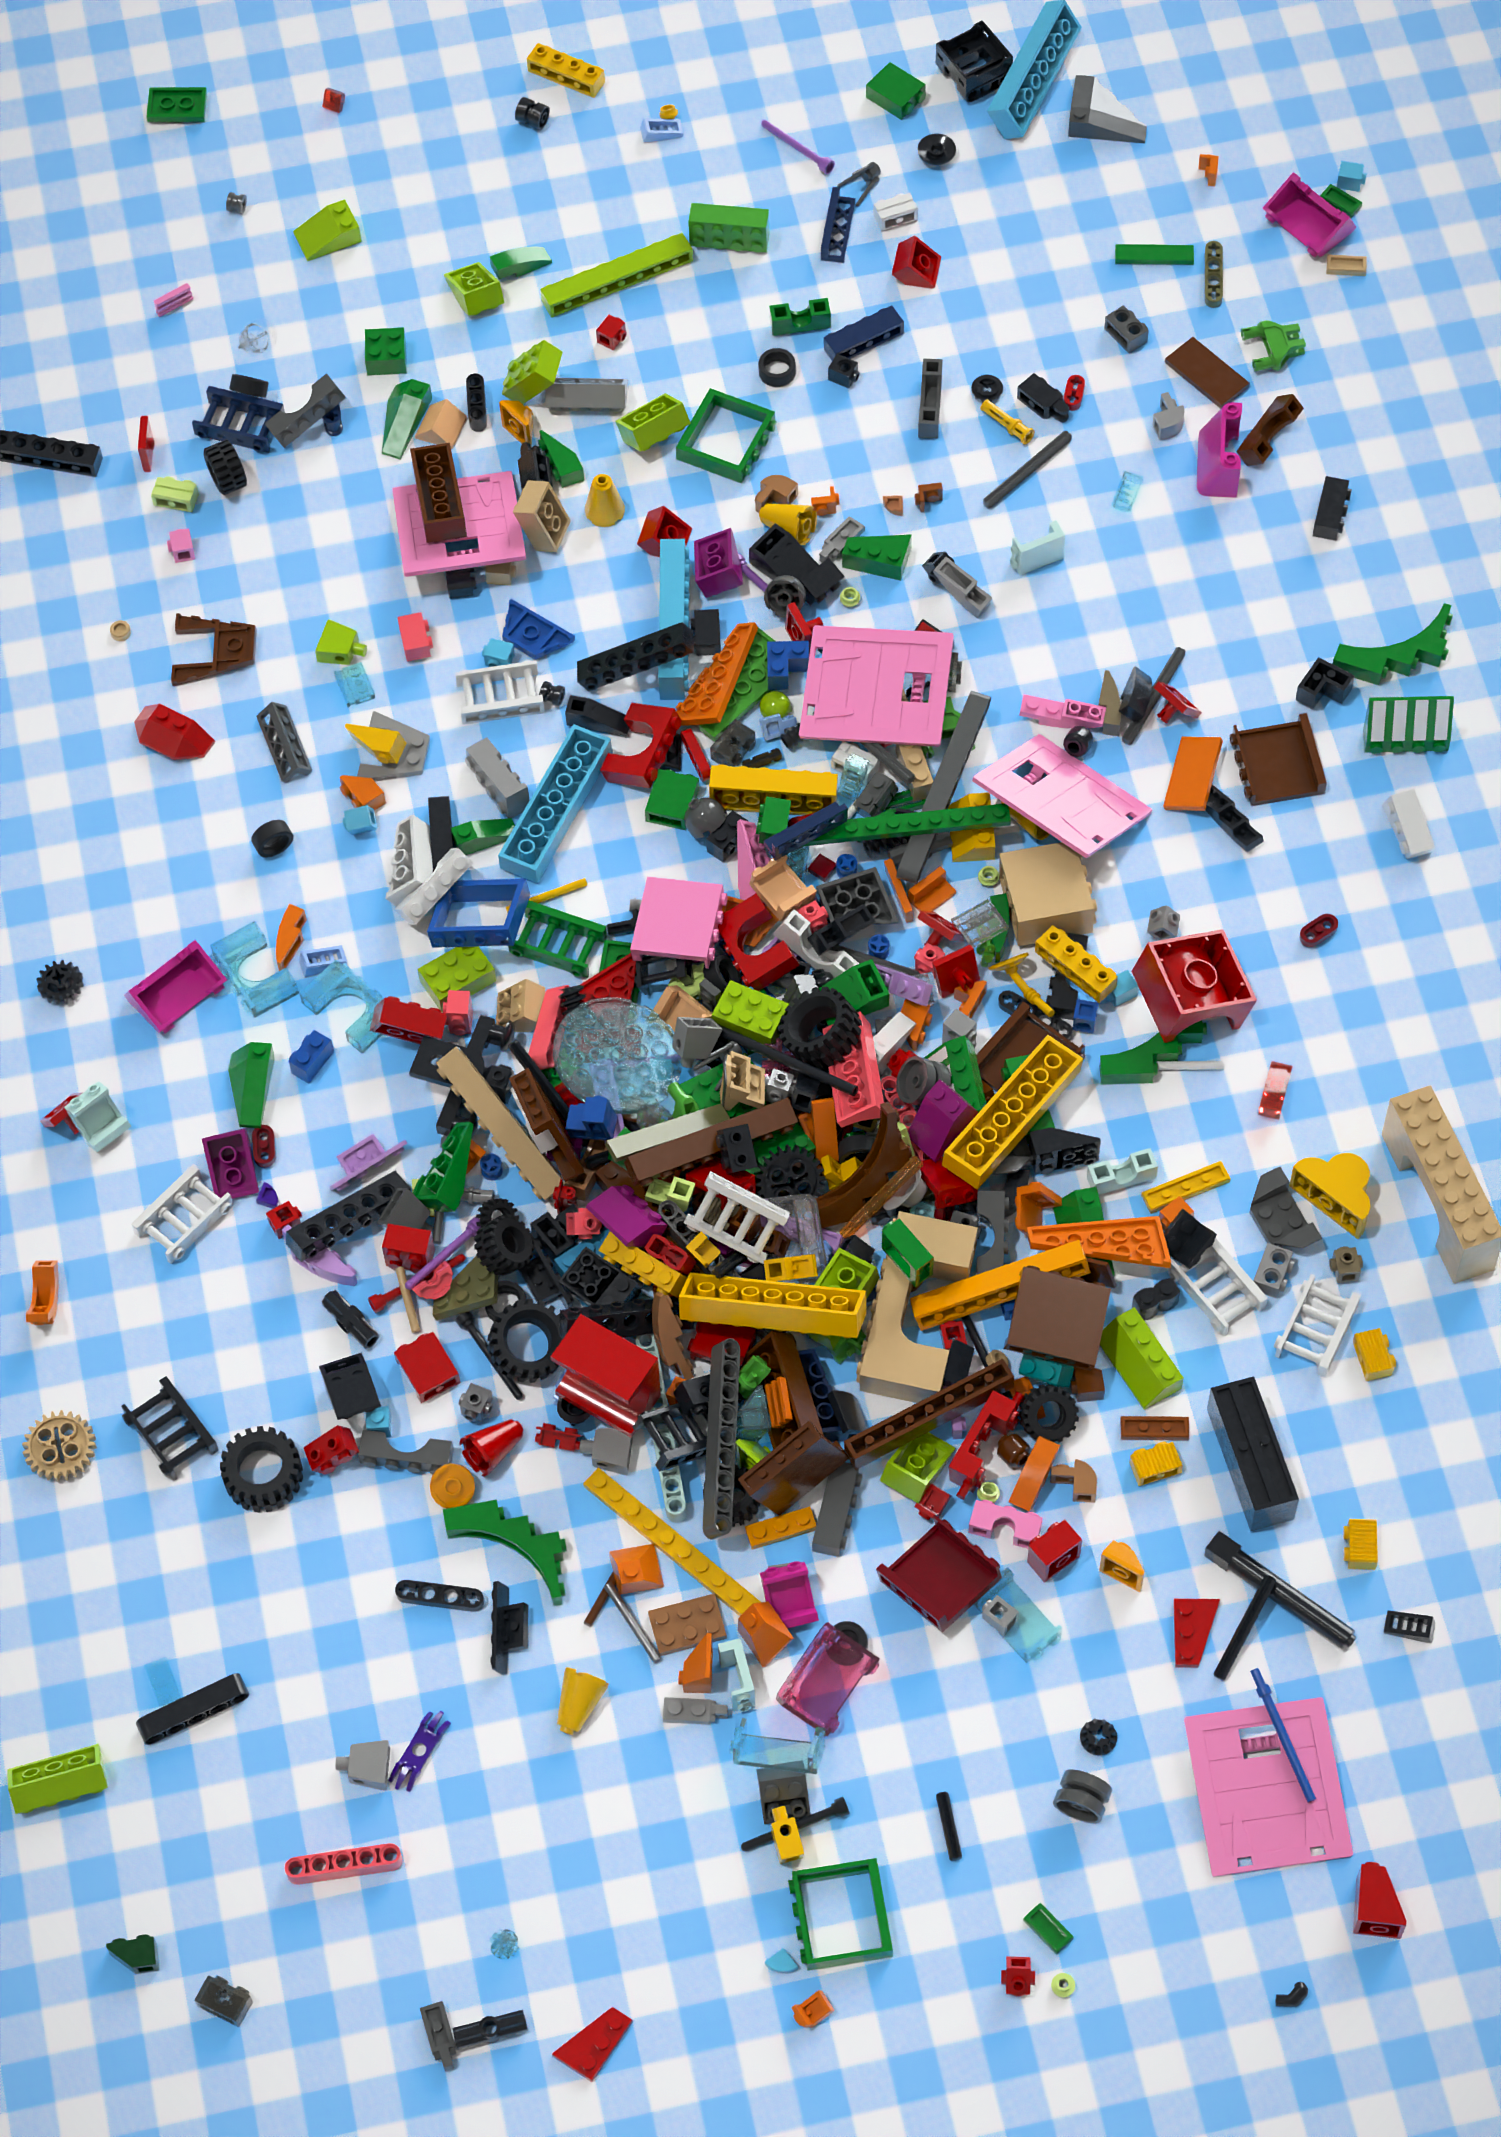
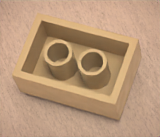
[513,480,571,552]

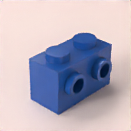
[288,1030,334,1084]

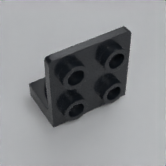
[1163,1209,1217,1269]

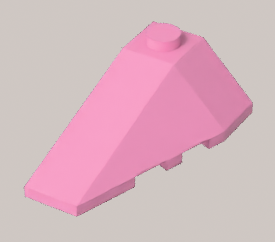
[737,819,772,906]

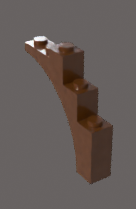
[805,1102,912,1231]

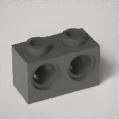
[1104,305,1149,354]

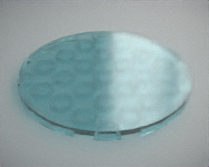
[553,997,683,1114]

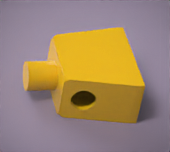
[770,1806,805,1864]

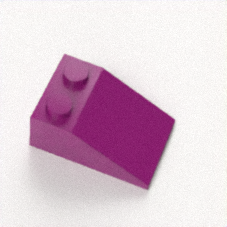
[694,527,743,598]
[908,1079,979,1162]
[201,1128,259,1199]

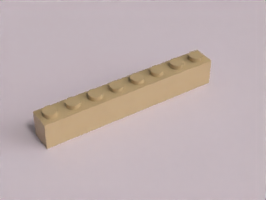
[436,1046,565,1201]

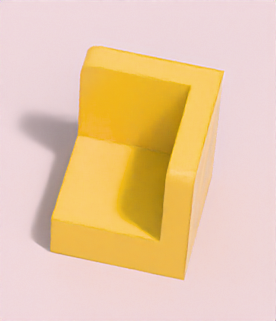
[685,1231,721,1269]

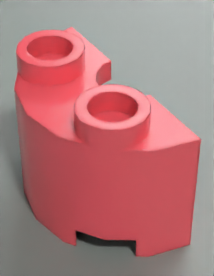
[412,1261,453,1299]

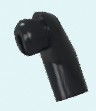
[1275,1981,1308,2007]

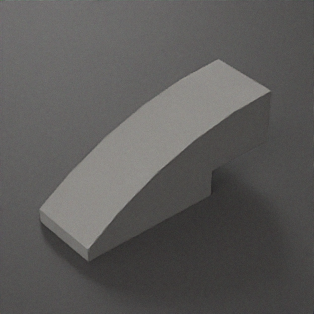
[933,557,993,618]

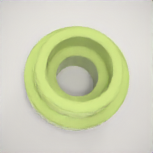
[840,587,860,607]
[978,866,999,886]
[977,1482,1000,1503]
[1051,1973,1075,1998]

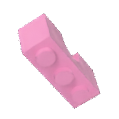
[968,1500,1043,1549]

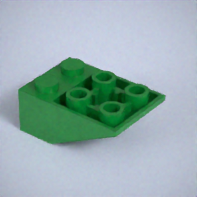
[819,959,890,1026]

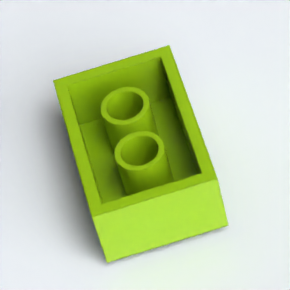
[502,340,563,404]
[615,393,691,452]
[417,946,496,1013]
[712,980,789,1048]

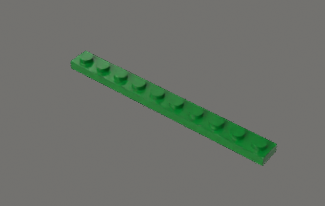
[801,803,1011,847]

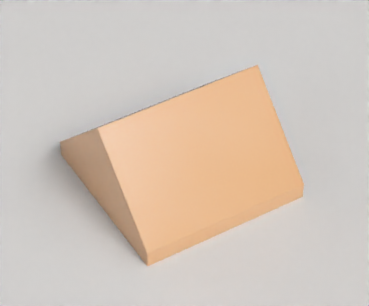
[415,399,467,449]

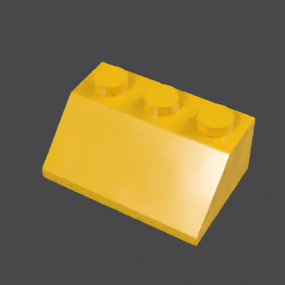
[948,792,996,862]

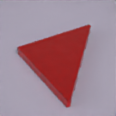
[579,953,637,1046]

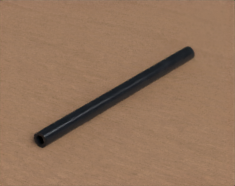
[717,1023,858,1096]

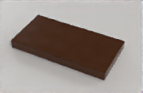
[1164,336,1250,409]

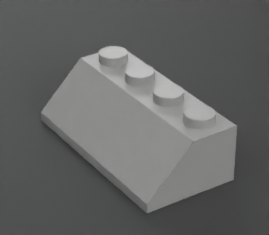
[545,378,628,412]

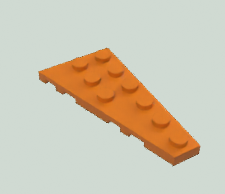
[675,622,758,726]
[1027,1216,1171,1269]

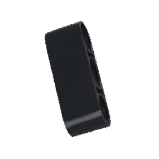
[466,373,487,432]

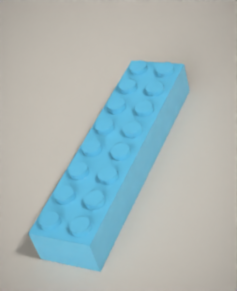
[987,0,1082,139]
[658,539,690,700]
[498,724,612,884]

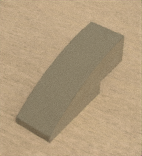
[1098,670,1121,737]

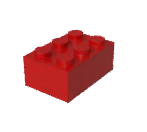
[370,996,447,1044]

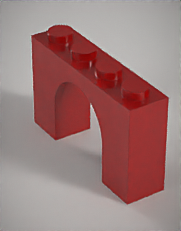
[600,703,682,788]
[718,893,800,991]

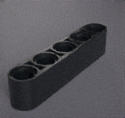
[428,795,453,872]
[135,1673,250,1745]

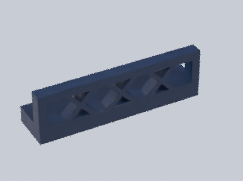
[821,187,856,263]
[764,802,848,861]

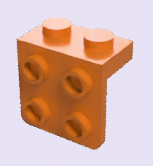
[1015,1182,1062,1235]

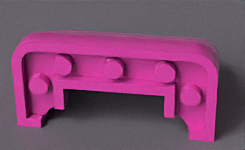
[1262,172,1357,258]
[1197,402,1242,498]
[123,940,227,1034]

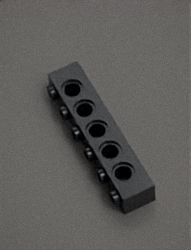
[0,430,103,477]
[577,622,694,692]
[286,1170,411,1262]
[559,1296,694,1339]

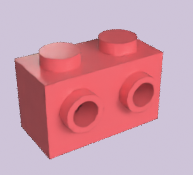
[397,612,433,662]
[443,990,473,1036]

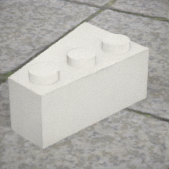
[1382,788,1435,859]

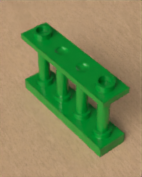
[508,900,607,978]

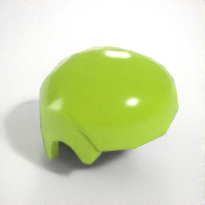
[759,691,792,719]

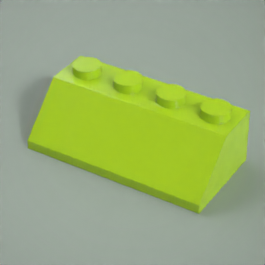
[806,1248,880,1350]
[1100,1307,1184,1410]
[7,1743,108,1814]

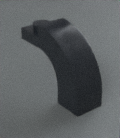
[959,1169,1030,1223]

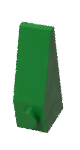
[451,818,515,855]

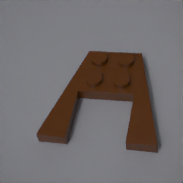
[171,613,257,686]

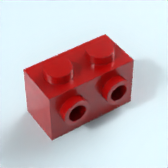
[303,1425,359,1474]

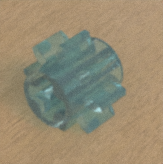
[489,1929,520,1959]

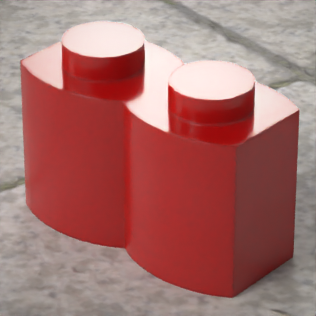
[645,1234,697,1275]

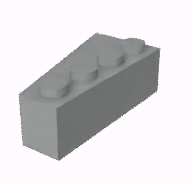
[465,737,530,818]

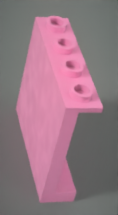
[630,876,727,969]

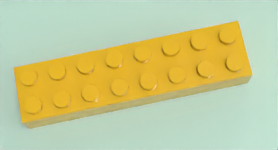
[942,1035,1083,1190]
[679,1273,867,1338]

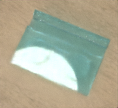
[333,662,376,708]

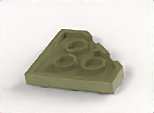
[432,1256,499,1321]

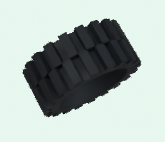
[779,986,862,1069]
[487,1298,562,1383]
[220,1426,303,1513]

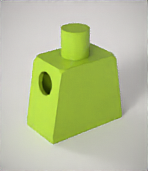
[315,619,367,665]

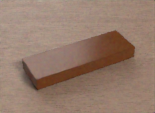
[1120,1416,1189,1441]

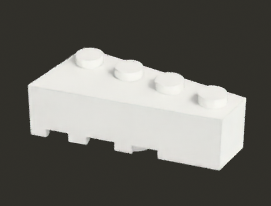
[385,814,433,906]

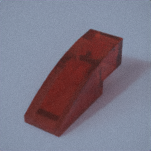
[1258,1061,1293,1120]

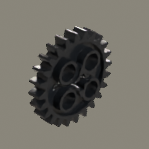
[754,1144,825,1216]

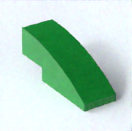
[489,246,552,280]
[986,893,1009,963]

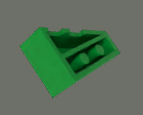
[842,534,912,581]

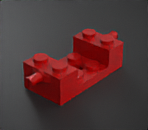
[948,1390,1024,1500]

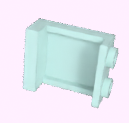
[1009,520,1066,576]
[64,1081,132,1152]
[718,1638,756,1712]

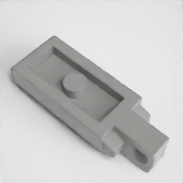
[819,516,865,563]
[662,1697,728,1725]

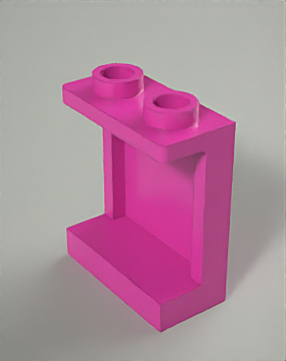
[759,1561,819,1629]

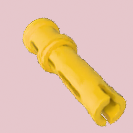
[980,399,1035,445]

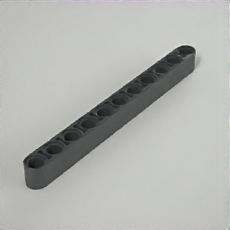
[896,690,991,884]

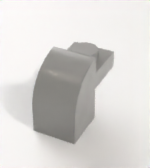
[1152,392,1185,441]

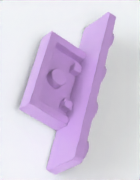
[329,1133,407,1191]

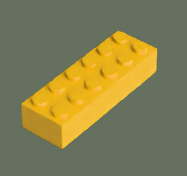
[709,764,838,815]

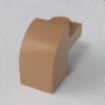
[754,475,799,513]
[1050,1459,1097,1503]

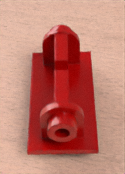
[553,1179,578,1214]
[535,1423,583,1452]

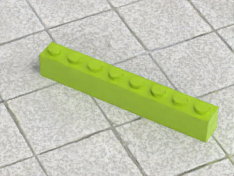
[540,232,693,318]

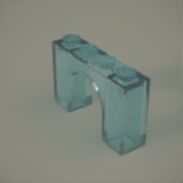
[210,921,299,1018]
[299,960,383,1054]

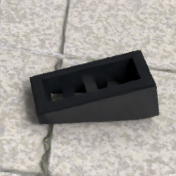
[1383,1610,1436,1643]

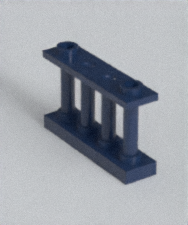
[192,386,285,453]

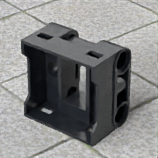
[935,20,1013,103]

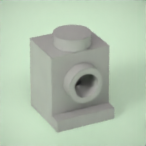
[982,1595,1019,1636]

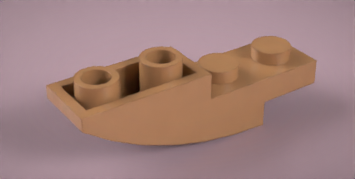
[652,1291,694,1380]

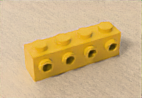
[526,43,605,98]
[1035,925,1118,1003]
[598,1232,687,1298]

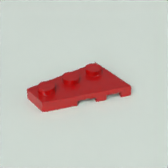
[1173,1598,1220,1668]
[552,2007,633,2082]

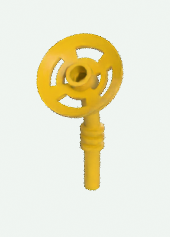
[988,952,1055,1017]

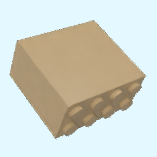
[999,842,1097,946]

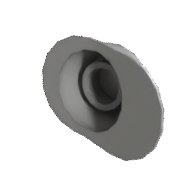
[883,1167,928,1211]

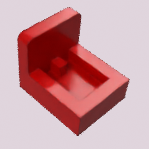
[914,1483,952,1520]

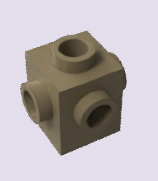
[1329,1246,1363,1283]

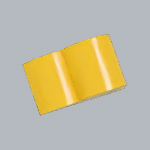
[1289,1153,1370,1239]

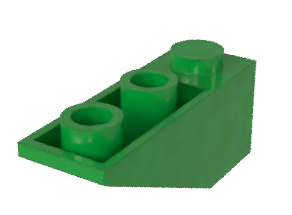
[537,430,584,488]

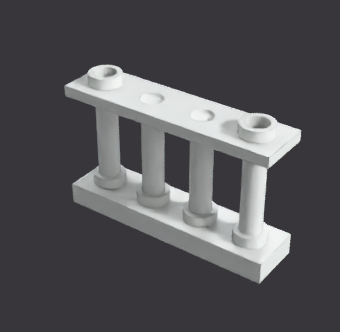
[455,660,545,725]
[131,1164,233,1264]
[684,1171,790,1264]
[1168,1238,1268,1336]
[1274,1273,1362,1378]

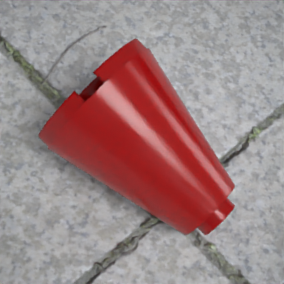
[459,1419,524,1477]

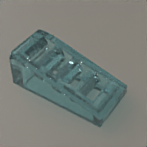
[1111,470,1143,514]
[837,753,870,801]

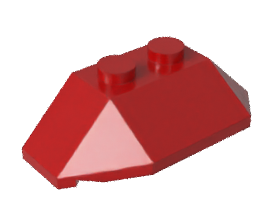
[134,703,215,760]

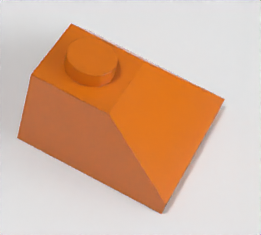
[609,1544,664,1595]
[737,1601,794,1667]
[678,1633,713,1693]

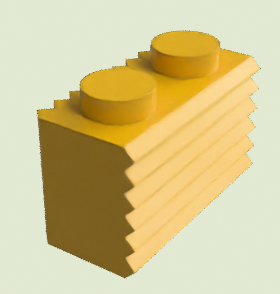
[1353,1328,1396,1382]
[1129,1441,1183,1486]
[1343,1519,1378,1570]

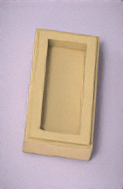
[1326,254,1367,276]

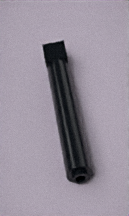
[1204,1531,1356,1649]

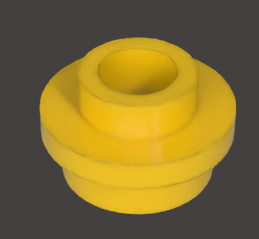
[659,104,678,119]

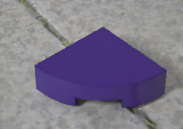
[256,1182,279,1209]

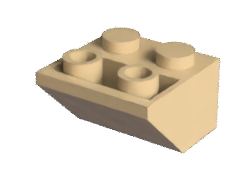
[496,979,545,1032]

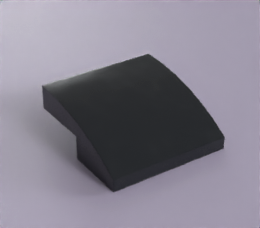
[827,1390,869,1436]

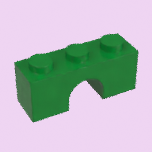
[769,298,831,336]

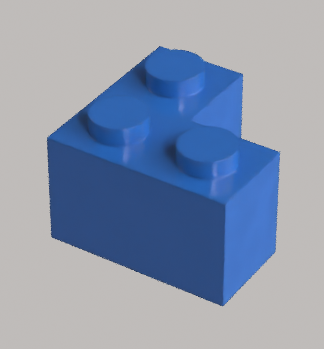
[767,641,809,690]
[565,1095,617,1140]

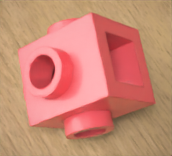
[797,900,829,934]
[914,943,945,981]
[566,1208,602,1239]

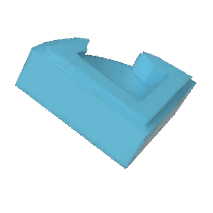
[764,1948,798,1973]

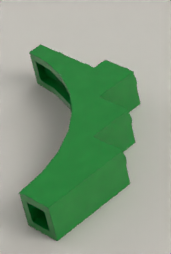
[1332,603,1454,686]
[1099,1020,1207,1085]
[442,1499,567,1606]

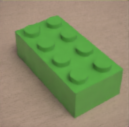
[688,202,770,253]

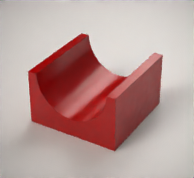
[1131,929,1257,1043]
[550,1314,661,1438]

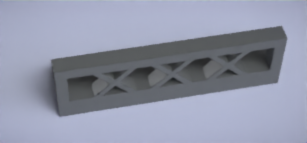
[256,701,312,783]

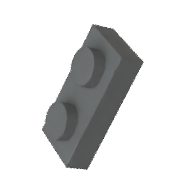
[699,978,722,1012]

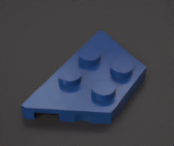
[502,599,575,659]

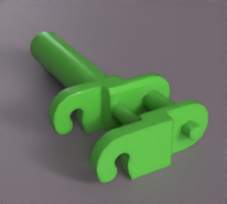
[972,917,995,967]

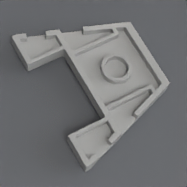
[357,711,430,782]

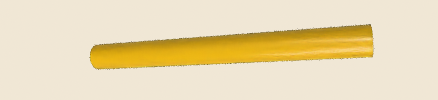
[505,878,587,914]

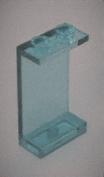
[973,1567,1062,1664]
[729,1718,826,1775]

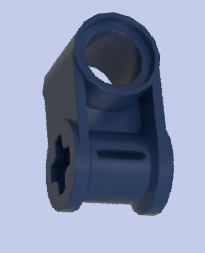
[322,404,343,436]

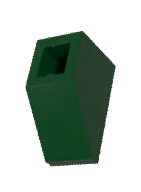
[106,1934,160,1974]

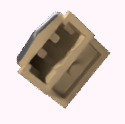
[720,1051,765,1111]

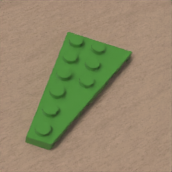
[699,627,792,742]

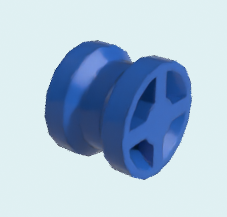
[836,854,857,878]
[868,934,889,960]
[480,1153,503,1181]

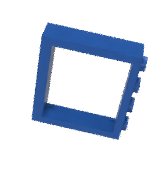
[427,878,531,948]

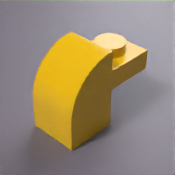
[821,1155,862,1190]
[764,1254,818,1281]

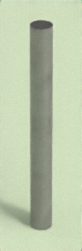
[604,1582,661,1663]

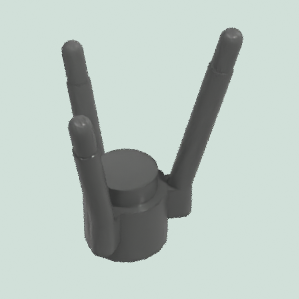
[837,161,881,207]
[693,1041,742,1091]

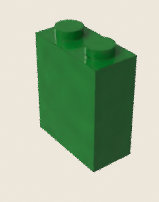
[866,62,926,120]
[645,769,700,831]

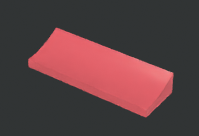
[822,1011,884,1128]

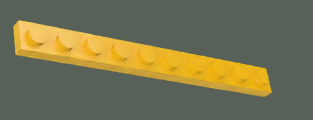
[583,1467,761,1616]

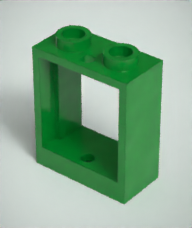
[882,1218,934,1288]

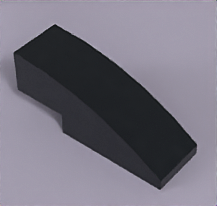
[1119,666,1152,723]
[807,904,876,956]

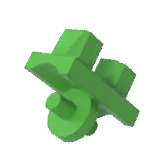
[826,1329,867,1364]
[738,1355,771,1399]

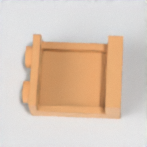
[749,855,817,922]
[646,985,712,1038]

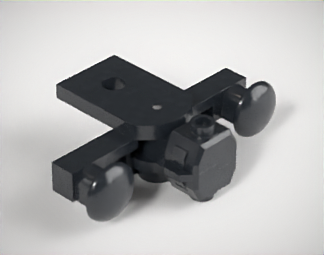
[409,1015,515,1140]

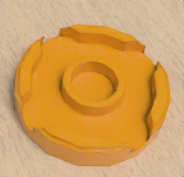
[430,1463,475,1509]

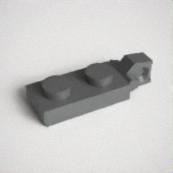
[419,2001,456,2072]

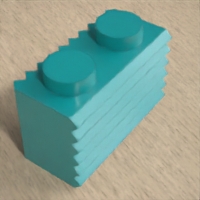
[1019,1354,1074,1388]

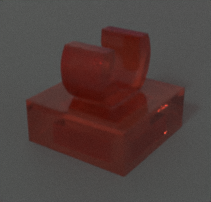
[322,87,346,113]

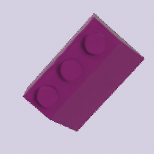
[586,1185,668,1247]

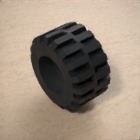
[203,439,247,495]
[474,1214,535,1276]
[1018,1384,1079,1443]
[703,1464,760,1527]

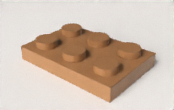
[648,1593,727,1656]

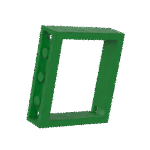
[676,388,777,484]
[788,1858,893,1971]

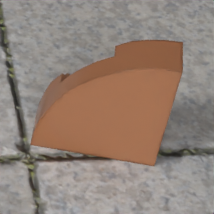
[882,495,903,516]

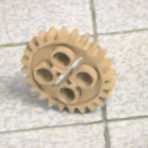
[22,1410,97,1482]

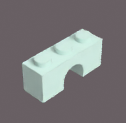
[1087,1148,1158,1195]

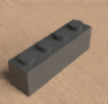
[812,1462,863,1557]

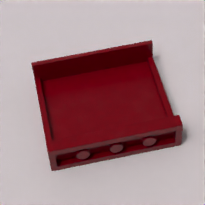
[876,1515,1002,1633]

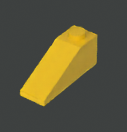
[344,723,407,764]

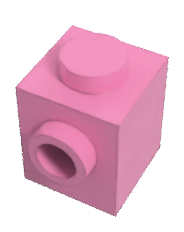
[167,528,195,563]

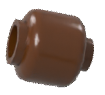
[997,1434,1031,1468]

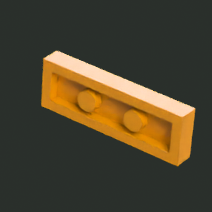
[745,1506,816,1550]

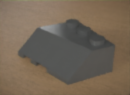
[815,867,899,924]

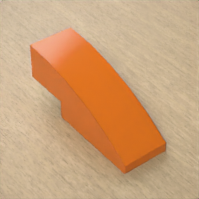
[276,903,307,973]
[1009,1436,1061,1511]

